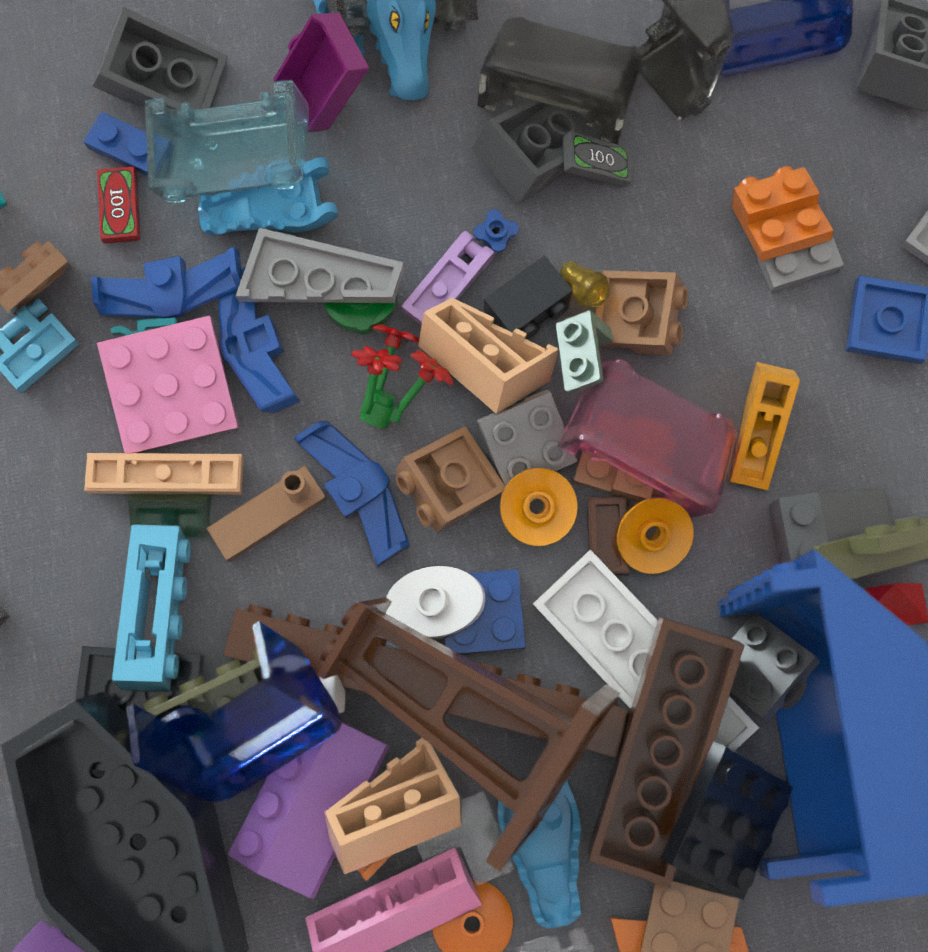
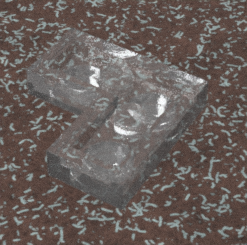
[417,791,514,886]

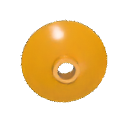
[500,468,578,546]
[617,498,694,574]

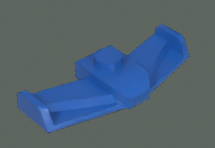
[91,246,242,318]
[218,268,300,413]
[294,421,410,567]

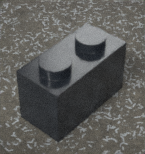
[484,255,573,340]

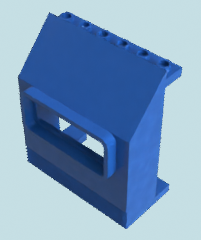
[718,549,928,907]

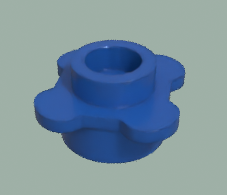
[474,209,519,252]

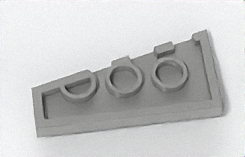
[236,228,405,303]

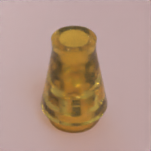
[560,261,610,307]

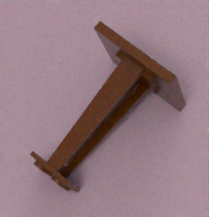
[317,597,620,872]

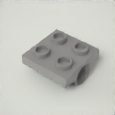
[476,389,578,486]

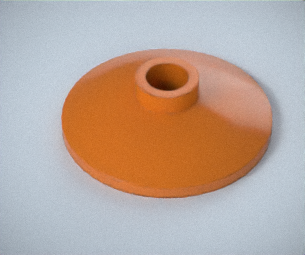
[432,879,513,952]

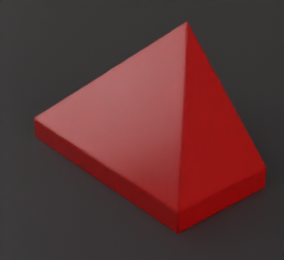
[863,583,928,625]

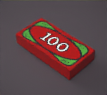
[97,166,141,244]

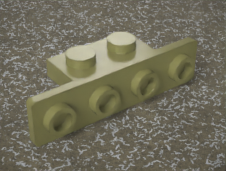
[813,517,928,579]
[134,641,292,741]

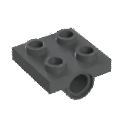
[730,612,820,723]

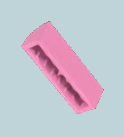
[305,847,482,952]

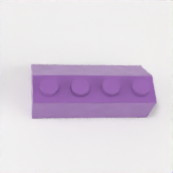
[227,712,390,899]

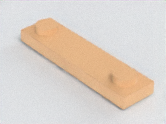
[84,453,244,495]

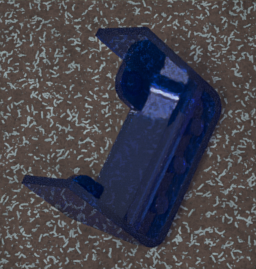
[692,0,853,77]
[127,621,341,802]

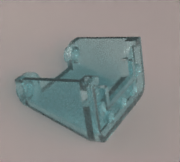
[145,80,309,203]

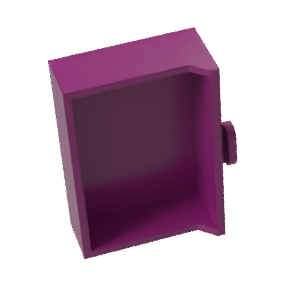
[274,13,369,132]

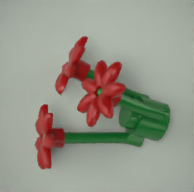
[351,324,453,429]

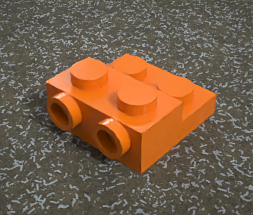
[732,166,834,262]

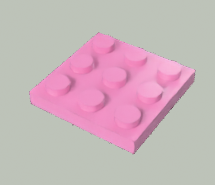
[97,316,240,453]

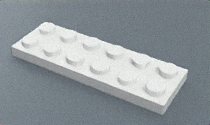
[533,550,759,751]

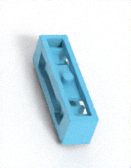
[112,525,191,691]

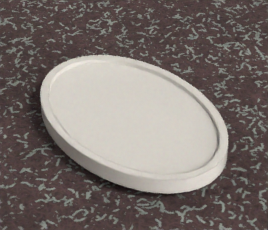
[386,566,486,638]

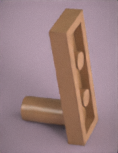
[206,465,327,562]

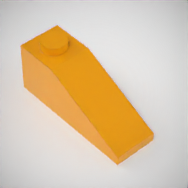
[730,362,800,490]

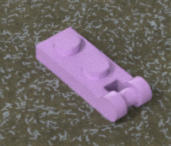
[401,231,496,326]

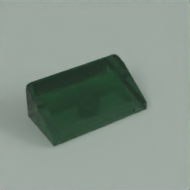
[128,494,211,537]

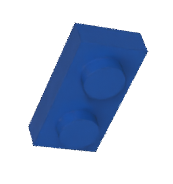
[83,112,168,178]

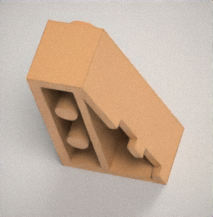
[418,298,559,414]
[325,738,461,874]

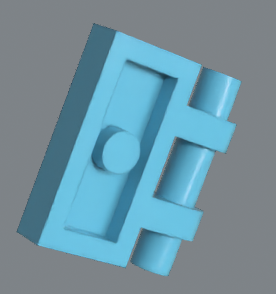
[0,298,79,393]

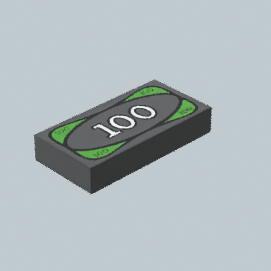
[563,132,631,187]

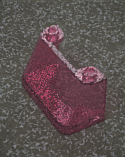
[557,358,737,518]

